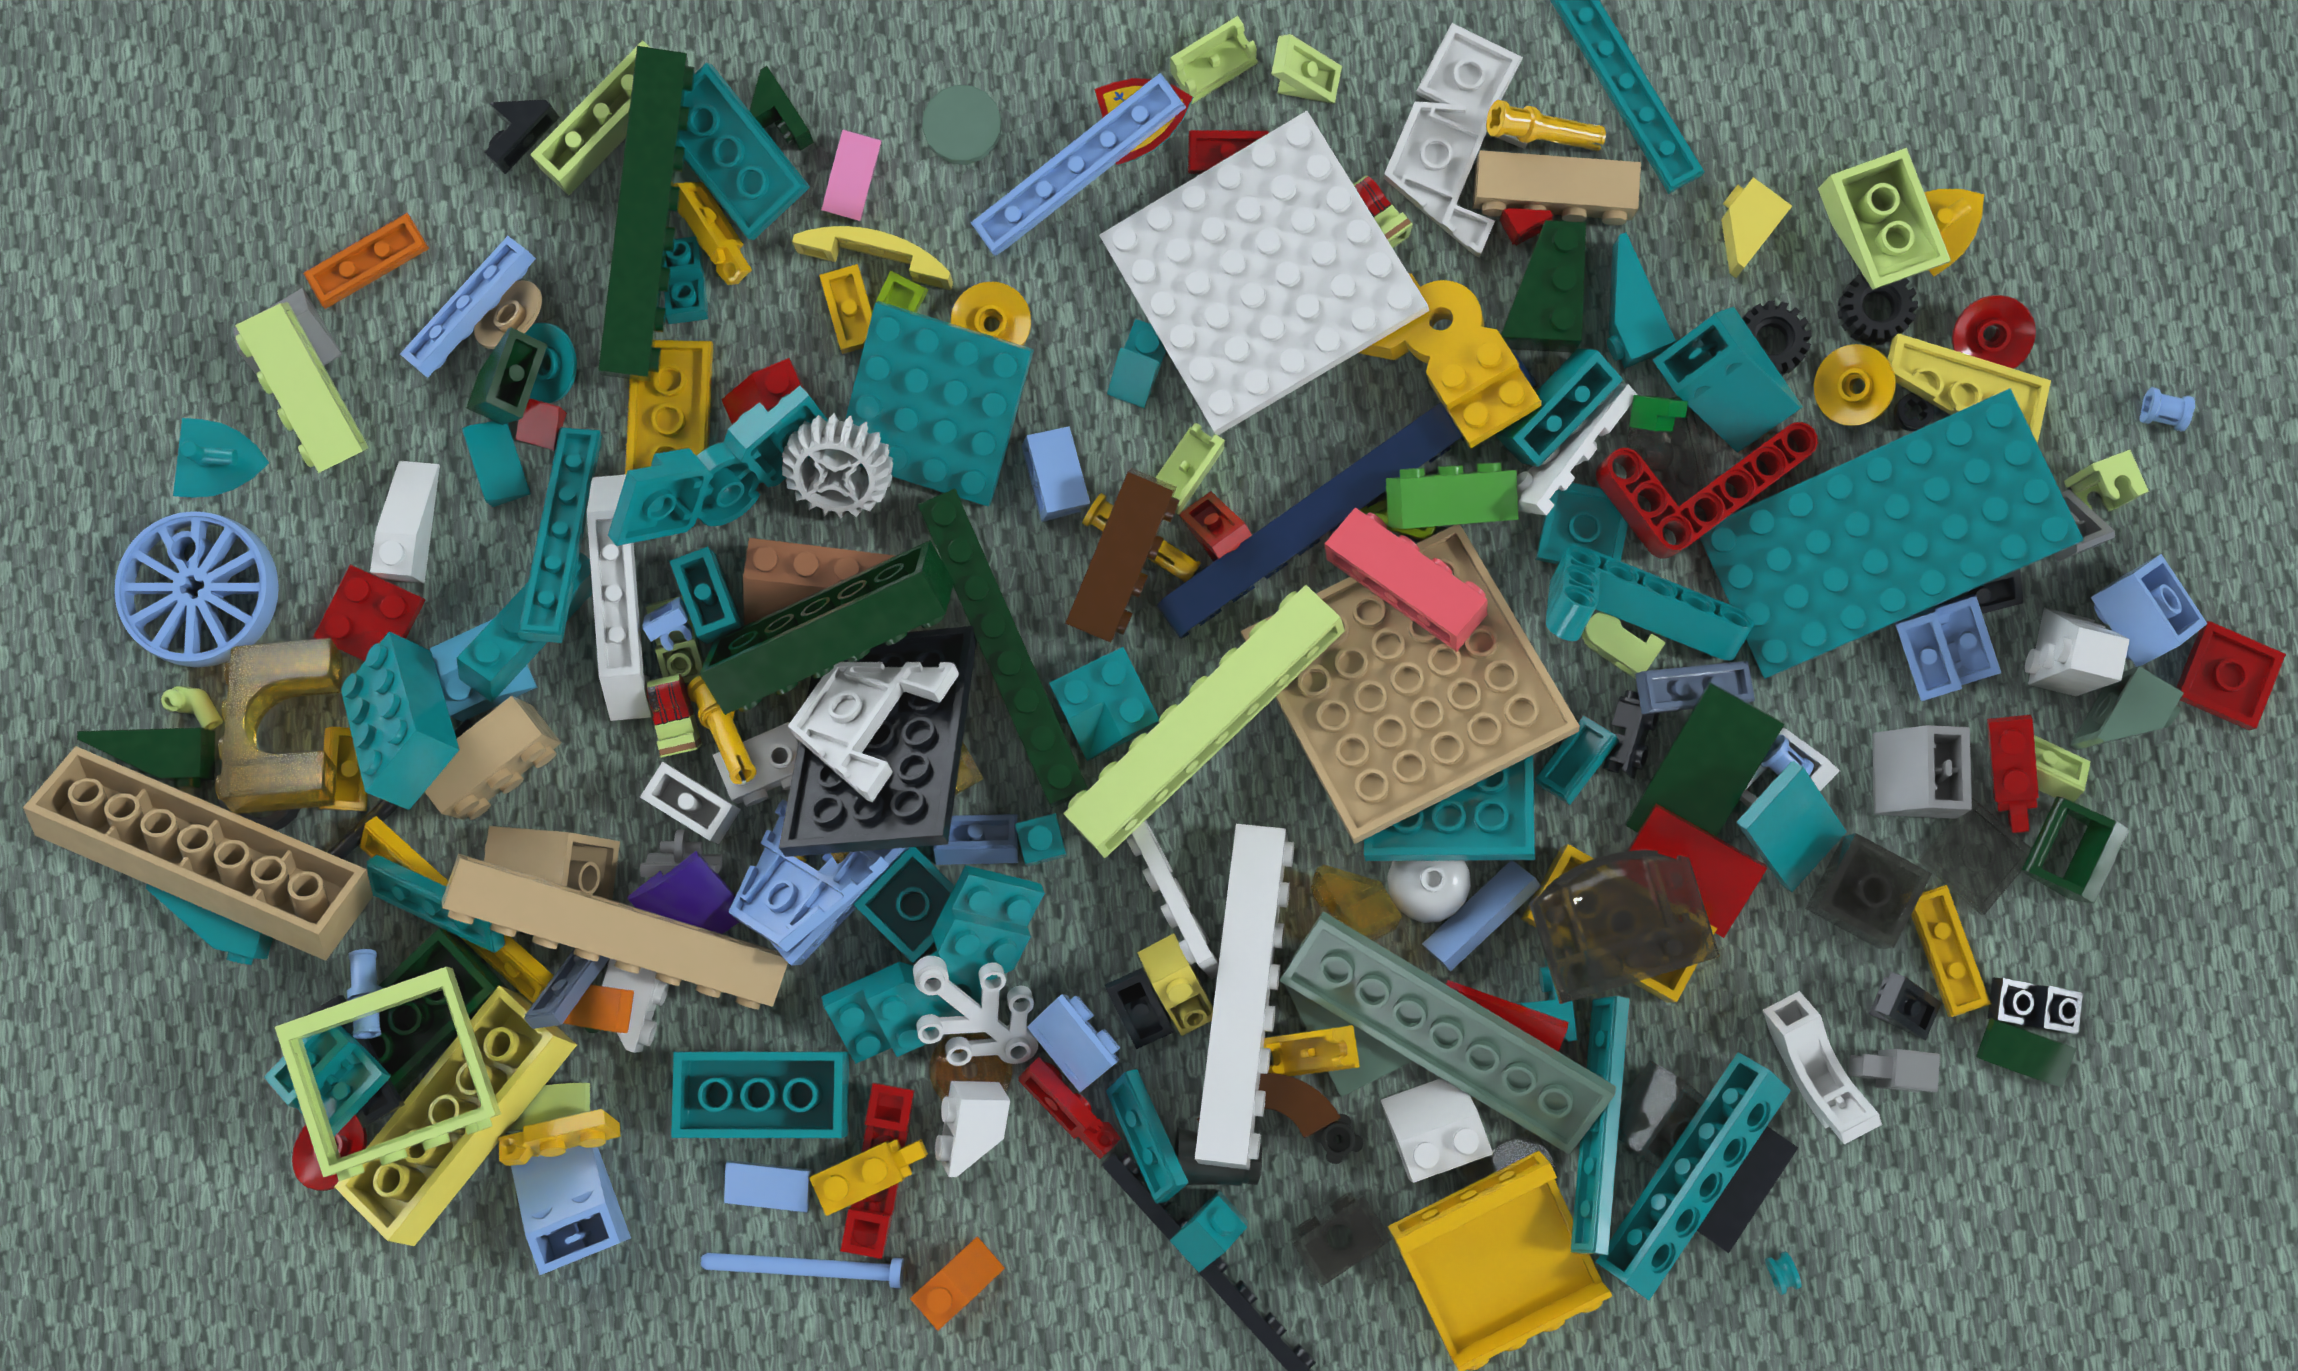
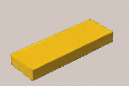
[1905,885,1991,1017]

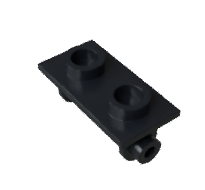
[1603,690,1660,779]

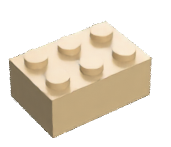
[425,696,561,820]

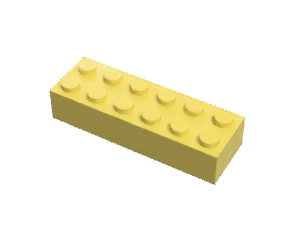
[335,985,577,1246]

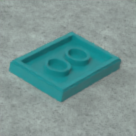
[1736,761,1847,892]

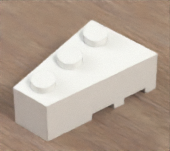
[2025,608,2130,696]

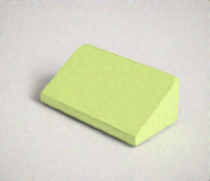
[2034,735,2091,802]

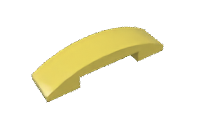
[792,226,953,290]

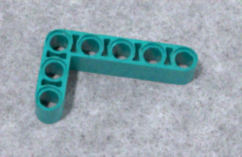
[1546,545,1754,660]

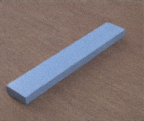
[971,73,1186,256]

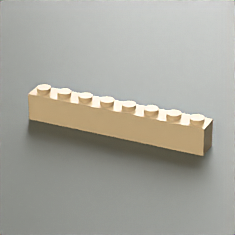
[441,853,788,1010]

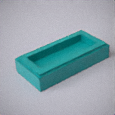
[1534,715,1619,805]

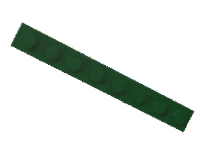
[598,46,695,382]
[918,489,1088,808]

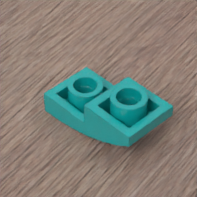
[664,236,708,324]

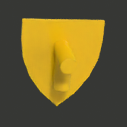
[1924,189,1984,277]

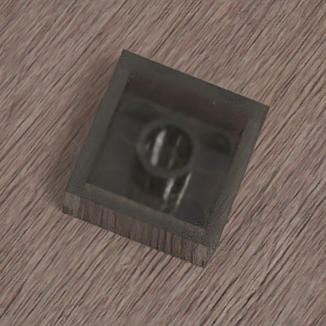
[1806,833,1932,949]

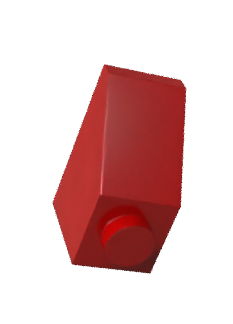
[721,358,805,425]

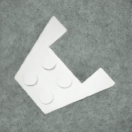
[1383,102,1527,258]
[788,662,959,802]

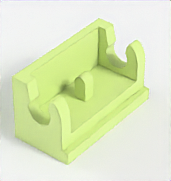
[1170,16,1258,104]
[1155,423,1225,514]
[2064,450,2149,511]

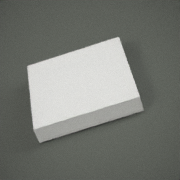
[1416,23,1523,109]

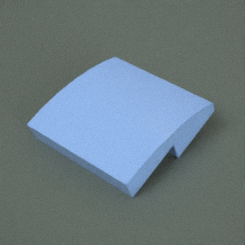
[1895,594,2001,701]

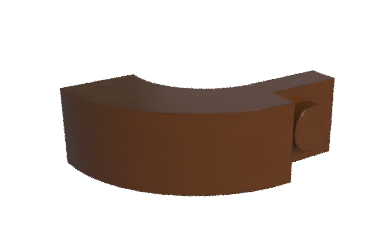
[1197,1073,1341,1139]

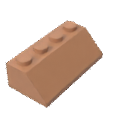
[743,538,895,625]

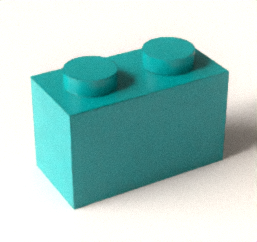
[669,546,743,644]

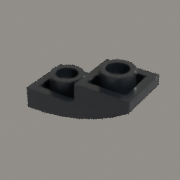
[1987,977,2083,1034]

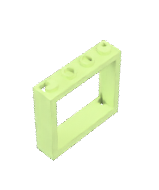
[275,967,501,1181]

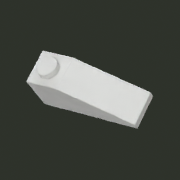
[370,461,440,583]

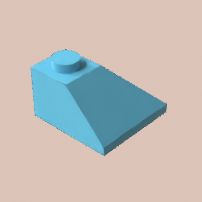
[430,620,537,722]

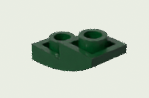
[1976,1018,2077,1088]

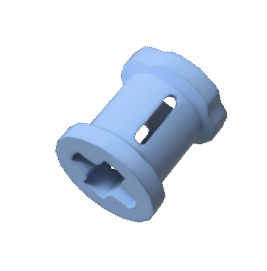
[2140,387,2195,431]
[1760,735,1814,776]

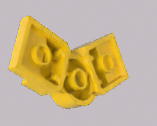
[1359,273,1542,448]

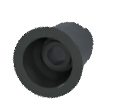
[1174,1127,1262,1186]

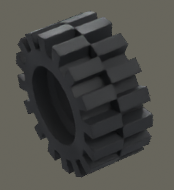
[1837,274,1918,346]
[1742,301,1812,377]

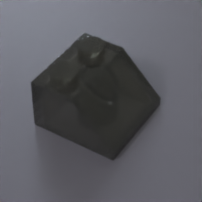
[1618,1060,1706,1170]

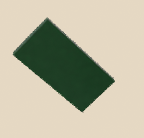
[1625,681,1785,837]

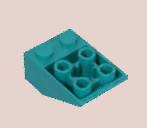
[1653,306,1803,453]

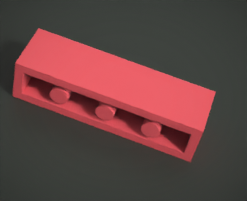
[1324,507,1488,652]

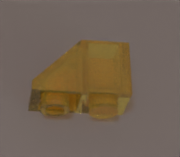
[1311,865,1402,941]

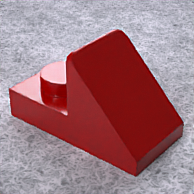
[1178,491,1252,562]

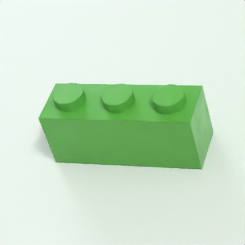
[1386,462,1519,529]

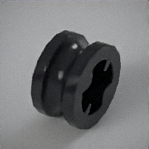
[1893,393,1935,431]

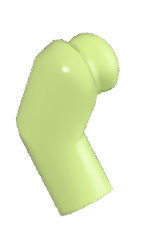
[161,686,223,730]

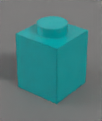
[1015,813,1068,867]

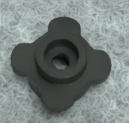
[1314,1114,1364,1164]

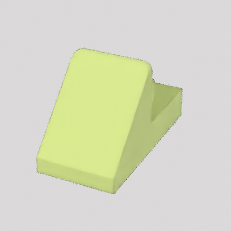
[1271,34,1342,104]

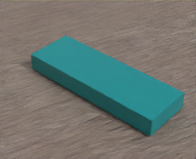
[1106,1069,1189,1204]

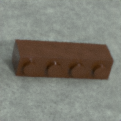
[1065,468,1180,643]

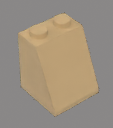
[484,826,620,900]

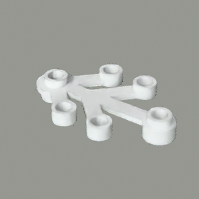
[913,956,1038,1066]

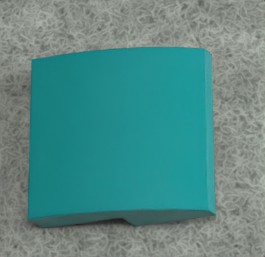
[264,1026,391,1136]

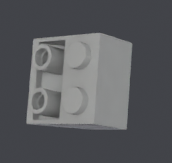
[1872,725,1972,819]

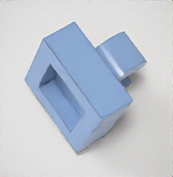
[642,597,692,651]

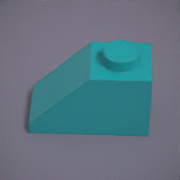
[1170,1190,1248,1272]

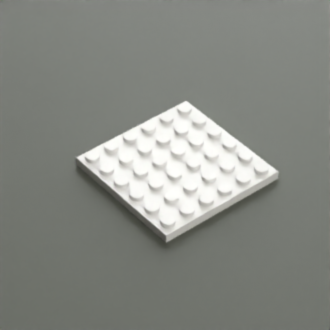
[1099,111,1429,435]

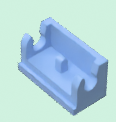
[1021,426,1090,522]

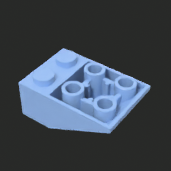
[1027,994,1120,1093]
[511,1146,631,1275]

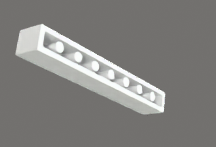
[1195,824,1294,1170]

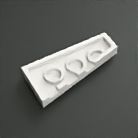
[1126,820,1219,980]

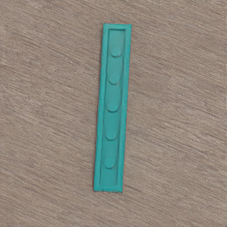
[1550,0,1705,194]
[518,427,602,643]
[1571,996,1630,1255]

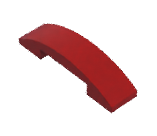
[840,1082,915,1259]

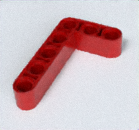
[1596,422,1818,559]

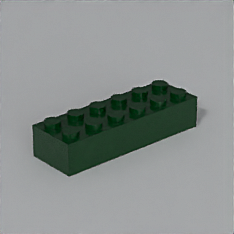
[699,540,954,715]

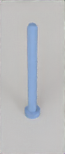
[701,1253,904,1288]

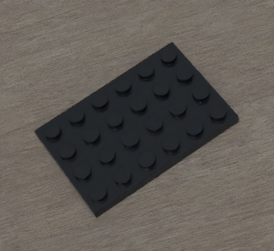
[779,626,977,857]

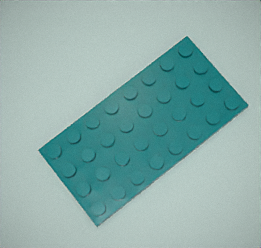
[1700,388,2084,679]

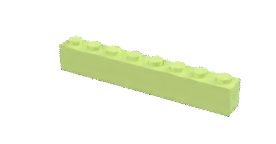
[1063,585,1345,858]

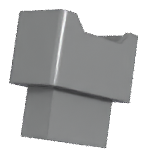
[1848,1049,1940,1093]

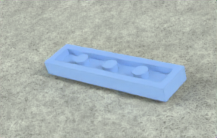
[400,236,536,378]

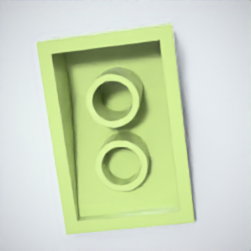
[1818,148,1951,290]

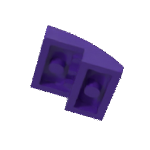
[627,851,740,934]

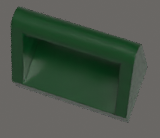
[2021,796,2129,904]

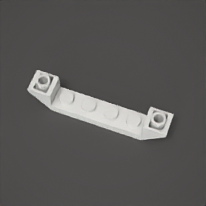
[587,475,653,721]

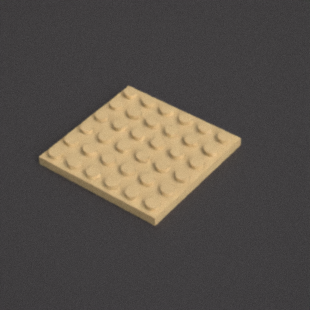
[1241,524,1580,844]

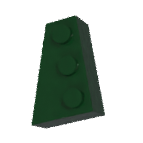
[1500,220,1586,353]

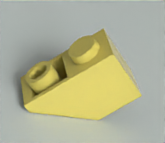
[1137,933,1213,1036]

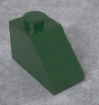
[466,327,547,425]

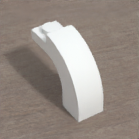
[1763,991,1882,1144]

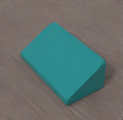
[462,421,531,507]

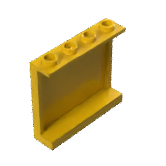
[1387,1151,1612,1371]

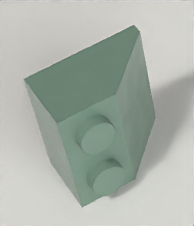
[2069,666,2184,750]

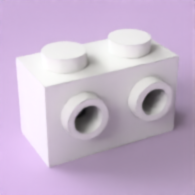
[713,722,799,807]

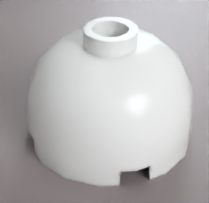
[1387,860,1471,923]

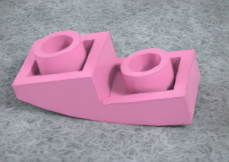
[821,129,882,221]

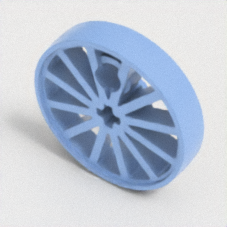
[115,512,279,667]

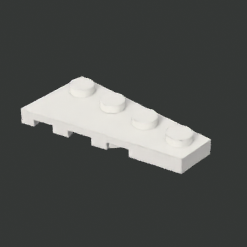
[1517,383,1638,516]

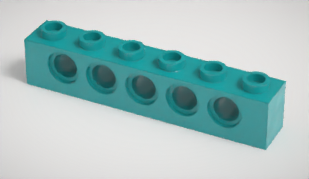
[1596,1052,1791,1301]

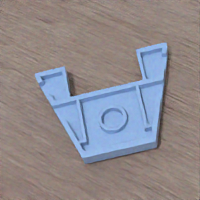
[729,799,889,952]

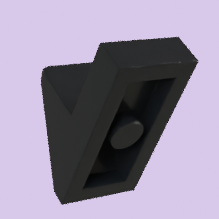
[484,100,560,174]
[1104,967,1174,1049]
[1869,972,1942,1041]

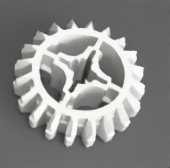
[782,413,893,519]

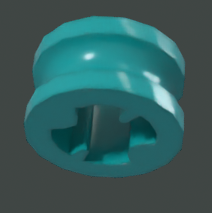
[1765,1251,1802,1295]

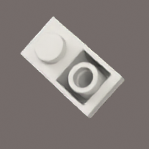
[602,958,669,1053]
[935,1081,1010,1177]

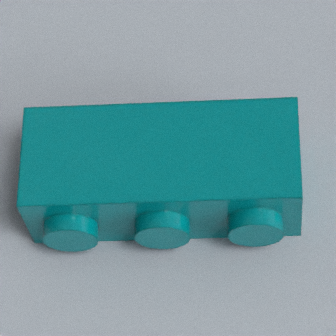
[1495,348,1623,467]

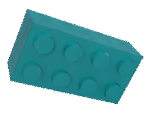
[341,631,459,810]
[671,1051,850,1138]

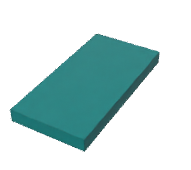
[679,62,810,240]

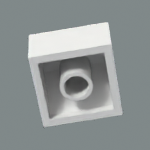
[1380,1078,1493,1183]

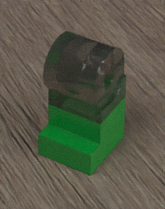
[1627,395,1688,472]

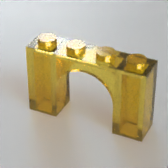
[215,638,342,814]

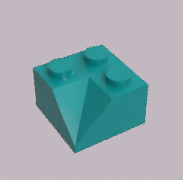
[1049,647,1160,761]

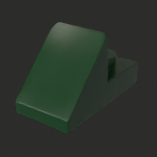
[750,66,814,150]

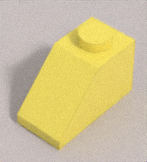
[1721,177,1792,278]

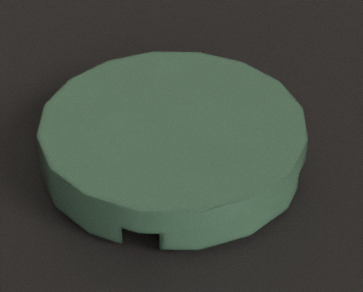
[922,85,1002,165]

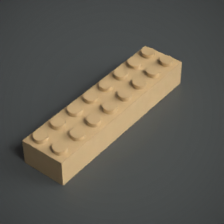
[23,746,373,961]

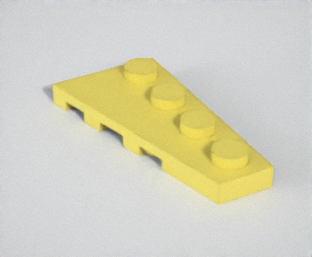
[1888,334,2051,444]

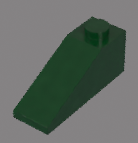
[77,727,215,789]

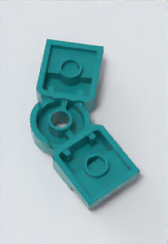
[608,386,828,546]
[821,865,1045,1064]

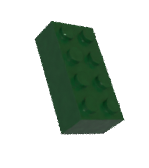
[368,928,508,1094]

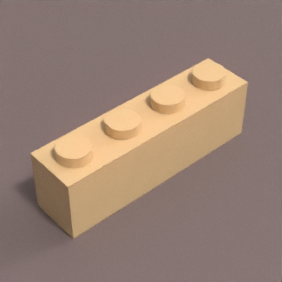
[1472,150,1641,225]

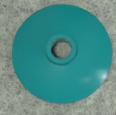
[525,323,577,404]

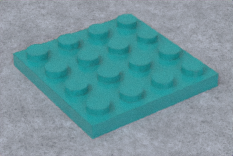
[844,301,1034,507]
[1364,755,1535,861]

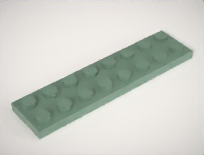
[1279,911,1616,1155]

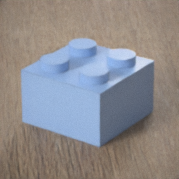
[2091,554,2207,667]

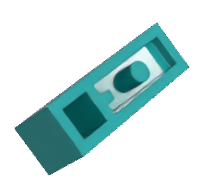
[1607,232,1676,369]
[146,884,273,965]

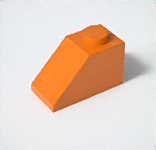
[910,1236,1005,1331]

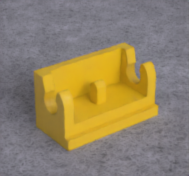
[1264,1025,1360,1076]

